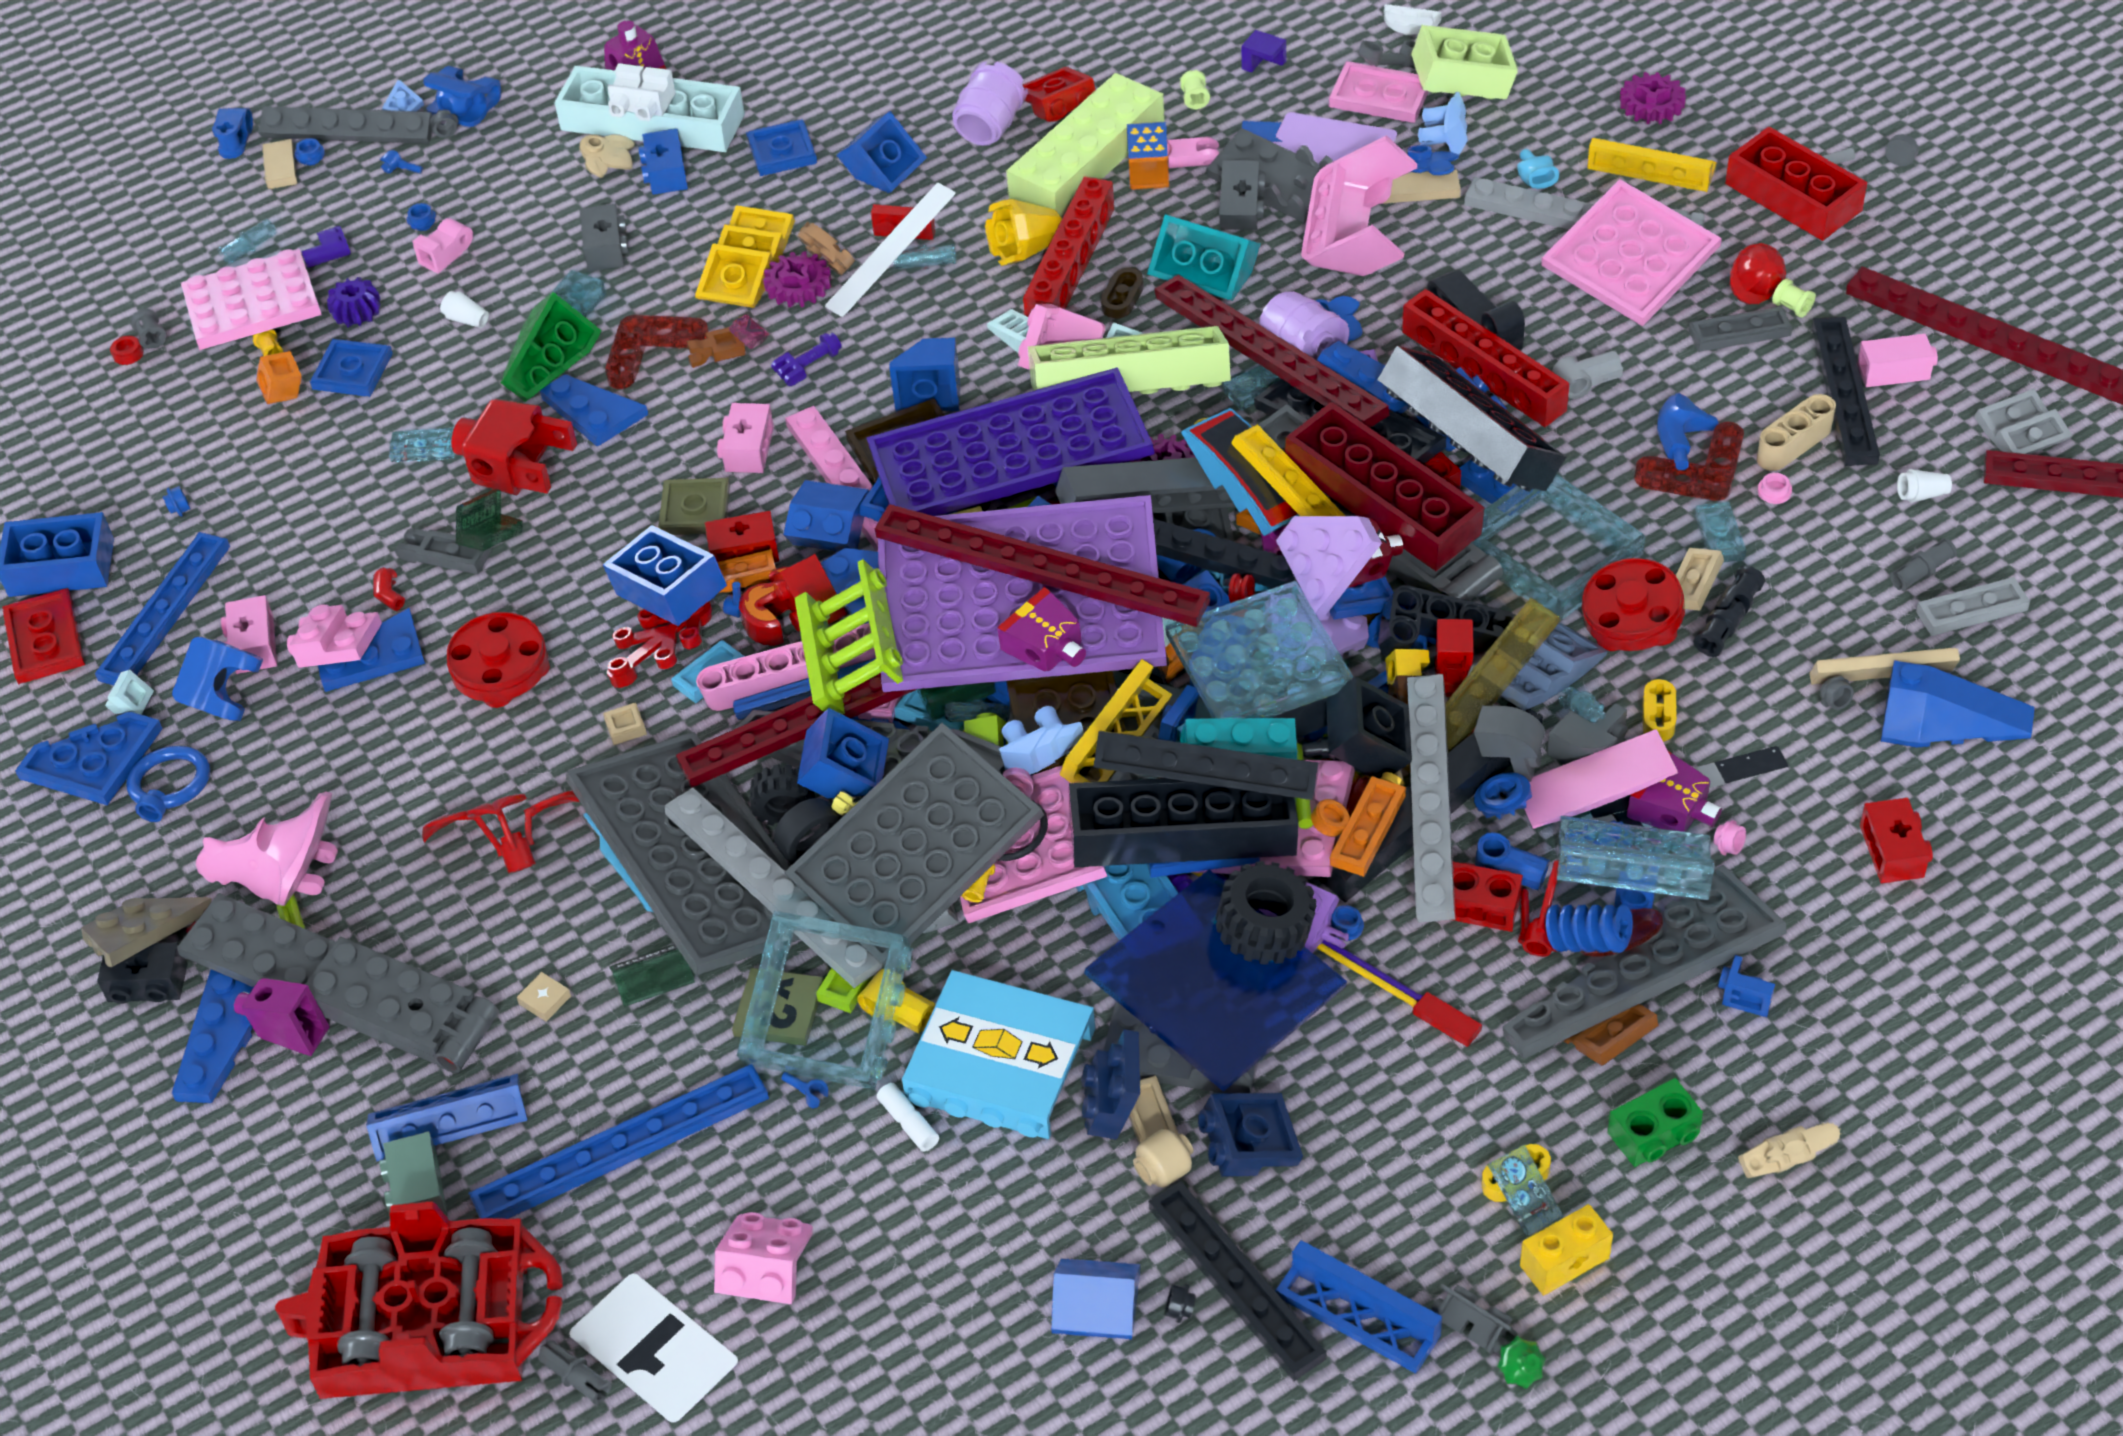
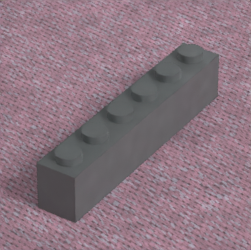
[1055,457,1236,513]

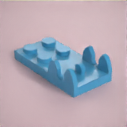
[1076,864,1204,961]

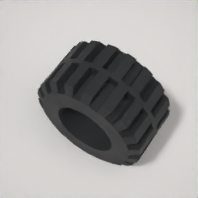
[1216,861,1316,965]

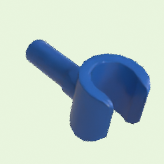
[380,150,423,174]
[723,582,741,618]
[781,1072,828,1108]

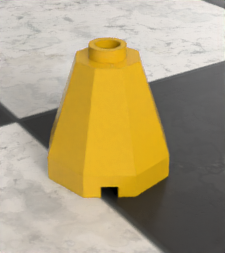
[985,199,1062,266]

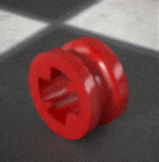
[1228,573,1255,606]

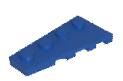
[172,969,254,1103]

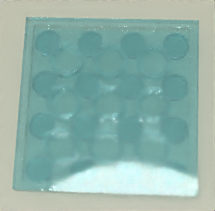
[1166,581,1353,719]

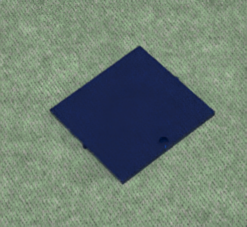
[1084,869,1347,1092]

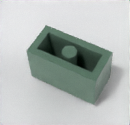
[379,1132,448,1216]

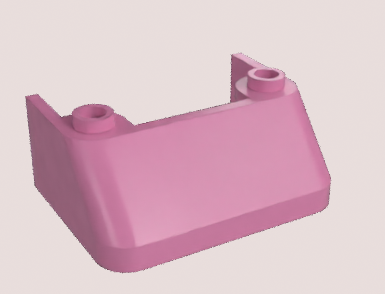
[1301,135,1417,276]

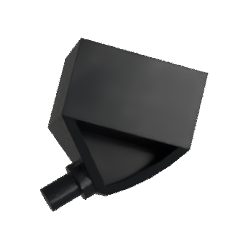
[1303,676,1412,779]

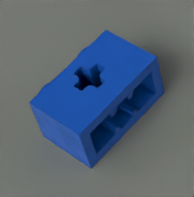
[638,128,688,195]

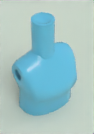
[1517,149,1559,189]

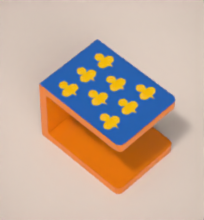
[1127,122,1169,189]

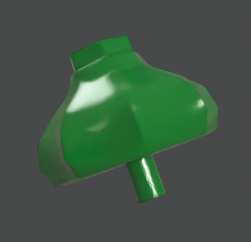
[1497,1336,1546,1390]

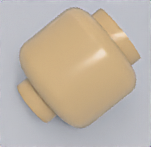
[1133,1129,1194,1188]

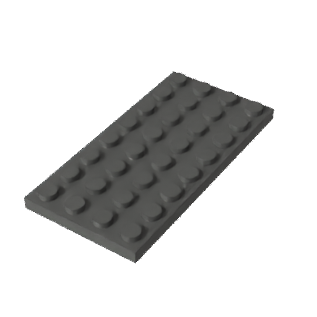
[566,732,801,976]

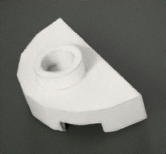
[1384,4,1441,36]

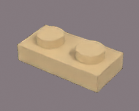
[1676,548,1724,611]

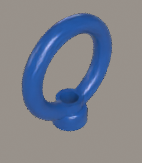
[126,746,210,822]

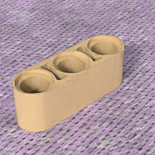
[1757,394,1836,471]

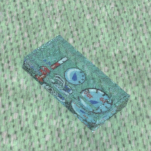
[389,428,455,462]
[1487,1144,1563,1236]

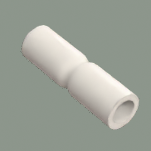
[877,1083,939,1152]

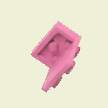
[1018,304,1105,370]
[714,1212,813,1304]

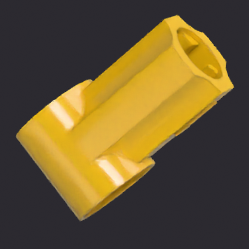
[857,969,936,1034]

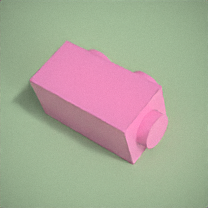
[1857,334,1938,387]

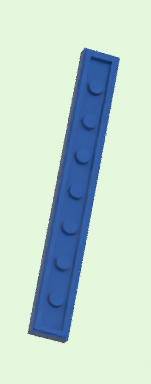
[469,1064,769,1219]

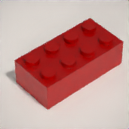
[1725,126,1868,241]

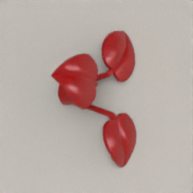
[422,791,580,874]

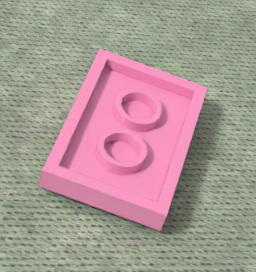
[1329,61,1429,123]

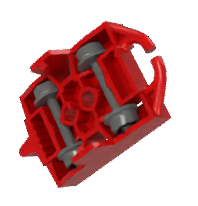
[275,1202,563,1399]

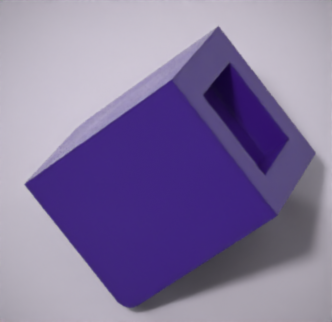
[1241,30,1286,73]

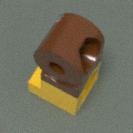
[1385,649,1430,705]

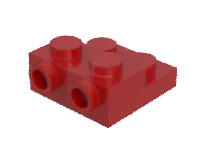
[1022,66,1096,122]

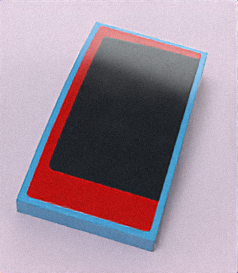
[1181,408,1300,536]

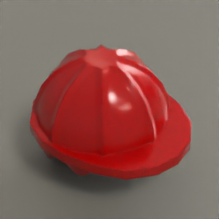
[1730,243,1786,304]

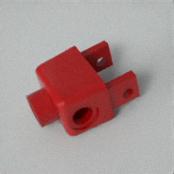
[451,399,578,496]

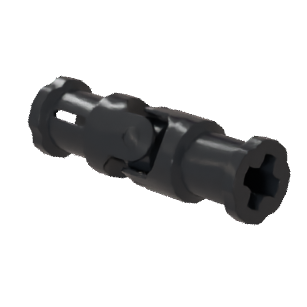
[1693,565,1766,657]

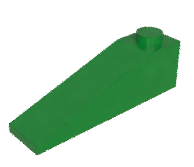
[500,292,602,402]

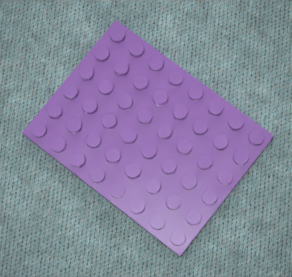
[877,495,1167,692]

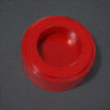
[110,336,144,365]

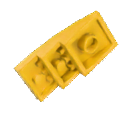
[695,205,795,308]

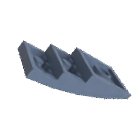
[1467,618,1608,711]

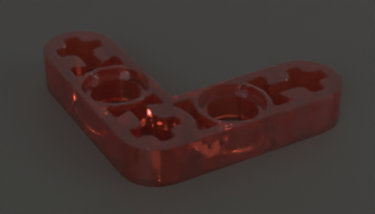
[605,315,709,389]
[1634,422,1744,501]

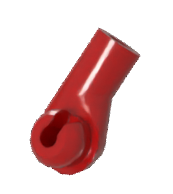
[373,567,405,611]

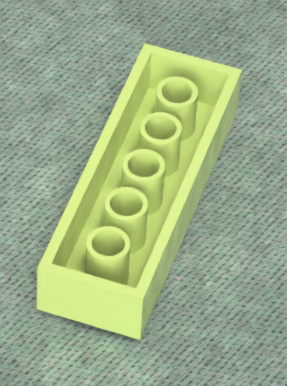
[1006,73,1164,217]
[1028,326,1231,394]

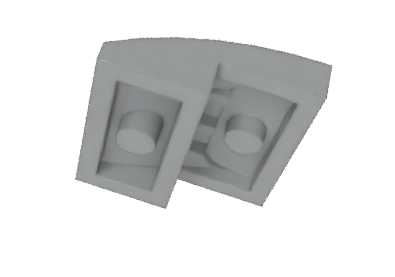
[1974,389,2073,454]

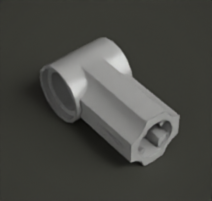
[1552,351,1623,399]

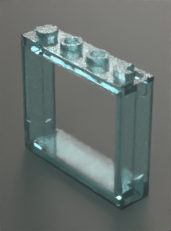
[1472,474,1645,622]
[737,910,913,1090]

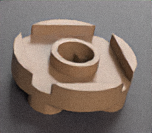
[797,222,855,276]

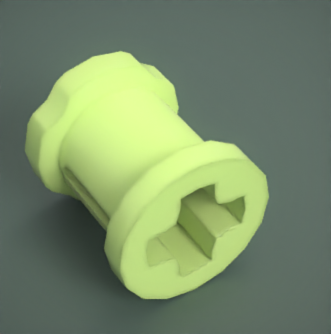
[1180,70,1210,109]
[1772,278,1816,318]

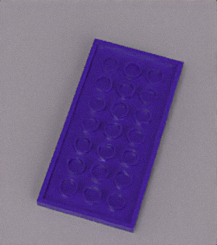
[867,367,1155,516]

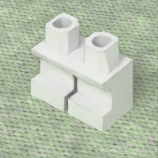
[608,63,676,121]

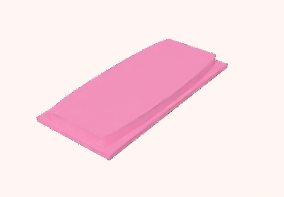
[1524,729,1678,829]

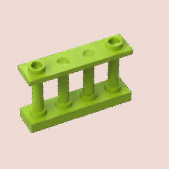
[794,559,903,715]

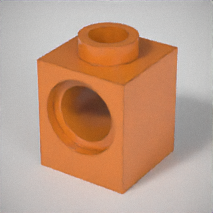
[256,351,302,404]

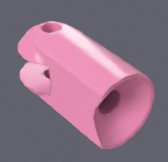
[1167,137,1219,168]

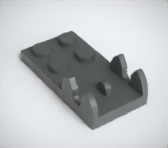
[1206,128,1334,223]
[1103,1003,1265,1094]

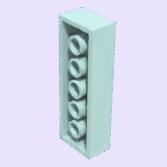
[554,66,745,152]

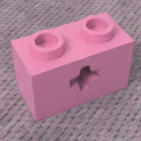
[717,403,774,473]
[221,595,277,674]

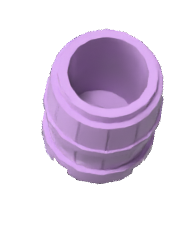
[953,61,1028,146]
[1259,291,1349,360]

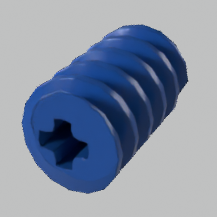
[1546,904,1633,953]

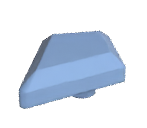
[382,80,424,112]

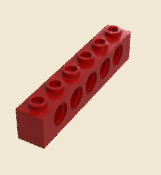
[1023,176,1115,317]
[1402,289,1570,427]

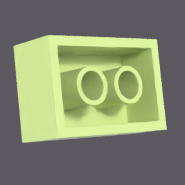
[1411,25,1518,99]

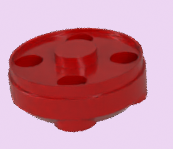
[1582,558,1685,651]
[447,612,550,708]

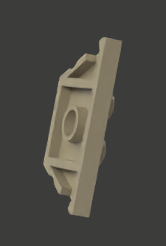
[81,897,212,967]

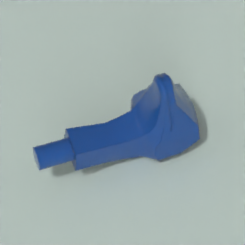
[1657,393,1719,470]

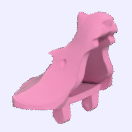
[196,792,338,906]

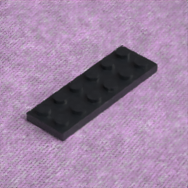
[1254,379,1446,465]

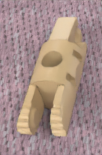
[1738,1122,1841,1178]

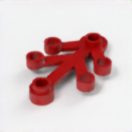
[607,601,712,688]

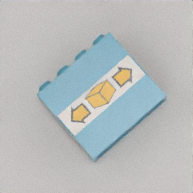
[902,970,1095,1140]

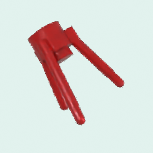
[1518,860,1577,957]

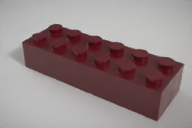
[1285,402,1485,572]

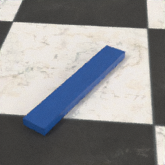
[95,532,230,685]

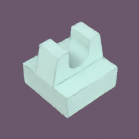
[105,670,154,715]

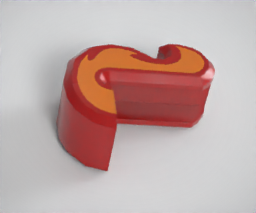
[739,567,789,646]

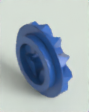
[1474,773,1532,820]

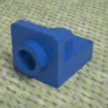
[1718,955,1775,1017]

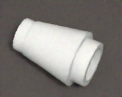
[440,291,489,328]
[1897,469,1952,503]

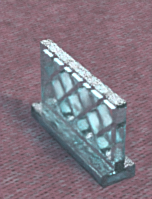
[1557,816,1715,900]

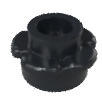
[1165,1283,1196,1323]

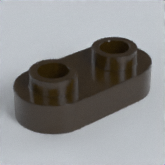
[1101,268,1144,319]

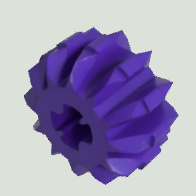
[327,277,381,328]

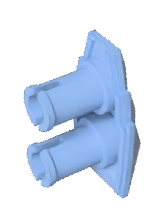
[1418,92,1468,160]
[999,706,1084,774]

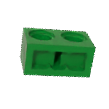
[1607,1078,1703,1167]

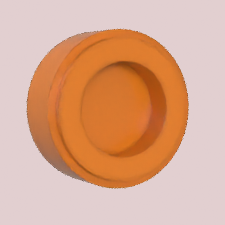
[1311,799,1350,837]

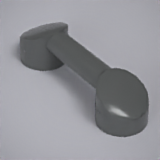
[1358,40,1415,67]

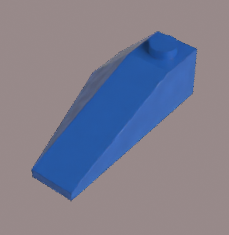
[1881,660,2035,748]

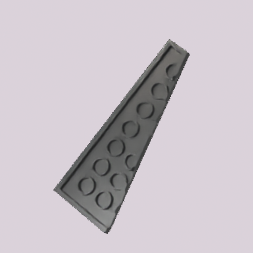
[1502,865,1787,1059]

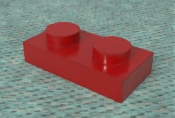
[871,204,936,240]

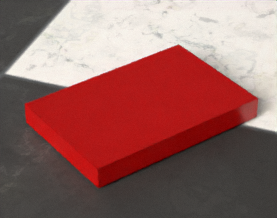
[2,588,85,684]

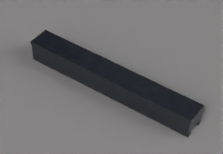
[1320,702,1543,903]

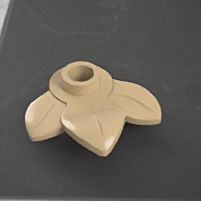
[579,134,635,178]

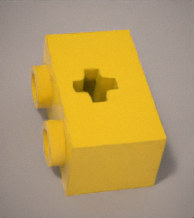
[1520,1204,1613,1296]

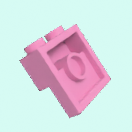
[287,605,382,668]

